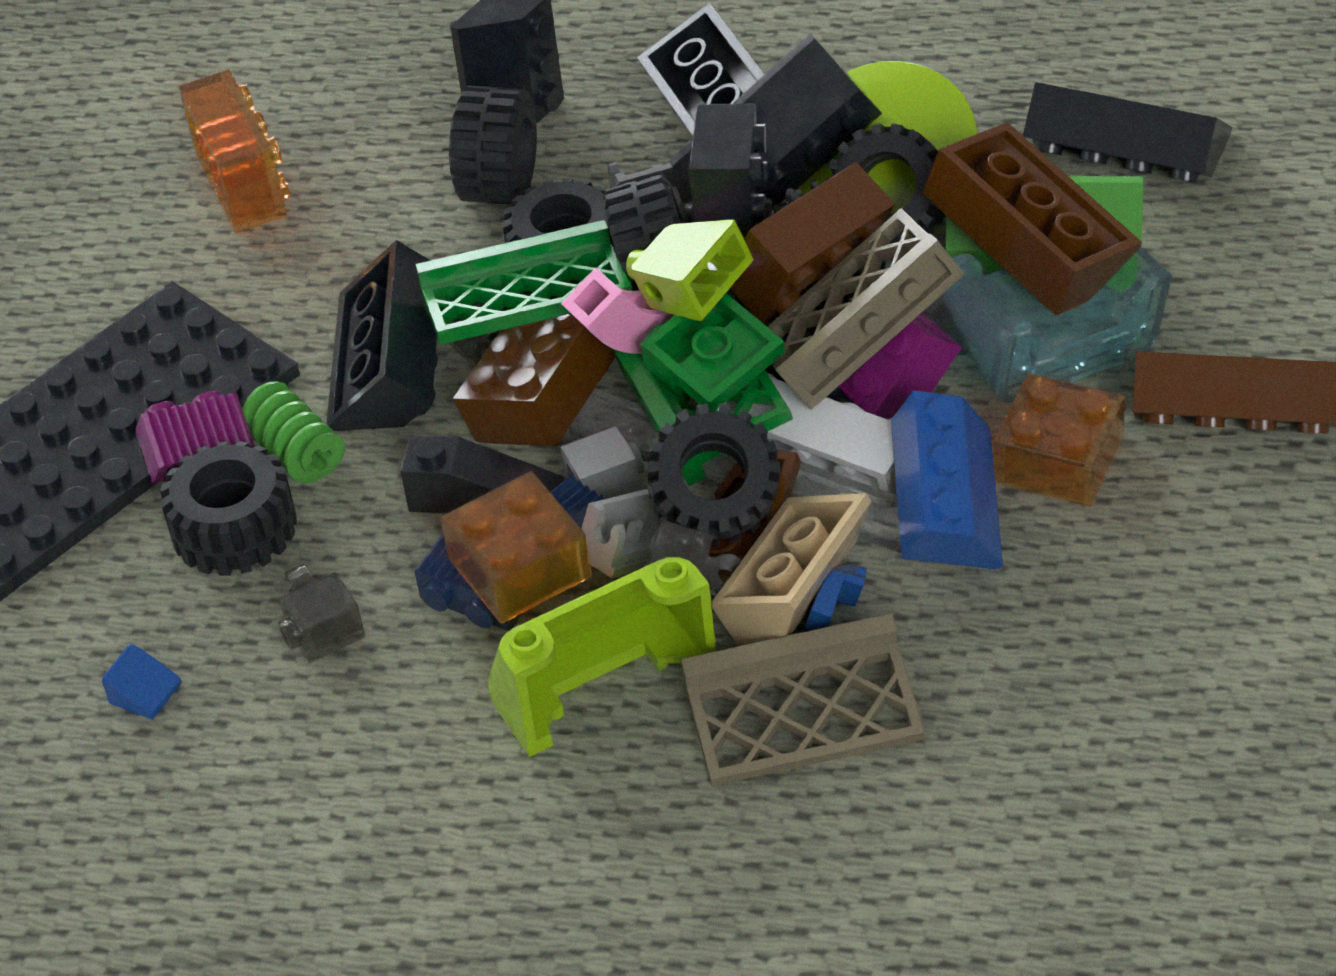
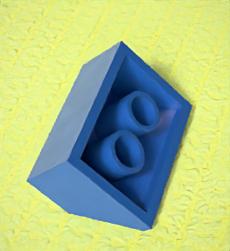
[891,390,1003,569]

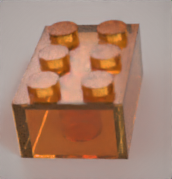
[178,69,290,234]

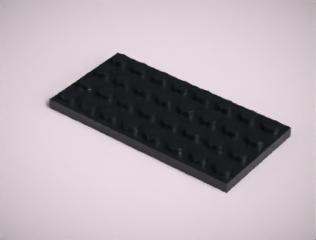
[0,281,300,601]

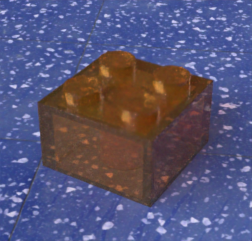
[993,372,1125,507]
[440,471,592,624]

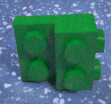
[640,293,785,411]

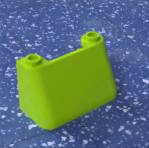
[488,557,716,757]

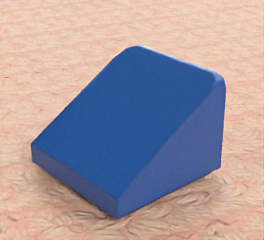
[102,644,182,720]

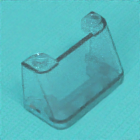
[941,246,1172,403]

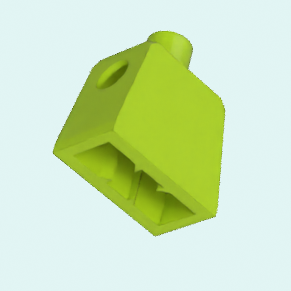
[626,220,754,321]

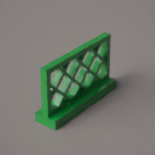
[415,220,632,345]
[611,348,793,486]

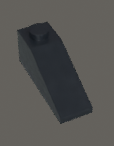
[400,435,565,517]

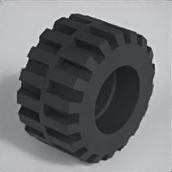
[449,85,537,205]
[826,123,946,244]
[603,173,684,291]
[502,179,618,300]
[648,404,780,546]
[160,441,297,576]

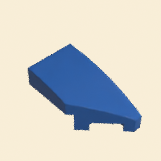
[803,563,867,632]

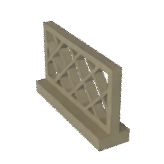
[767,208,965,410]
[681,613,925,786]

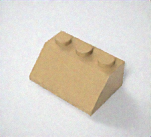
[711,493,871,646]

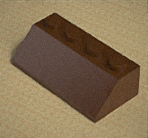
[923,122,1142,316]
[1132,351,1336,434]

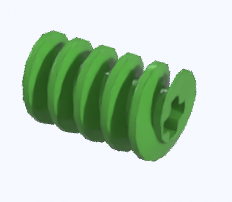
[242,381,345,483]

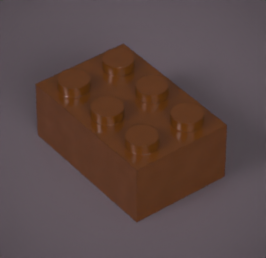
[730,162,895,324]
[453,314,615,446]

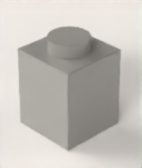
[561,426,644,499]

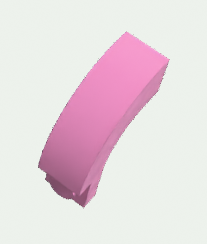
[561,268,675,354]

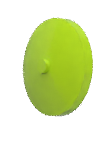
[800,61,979,214]

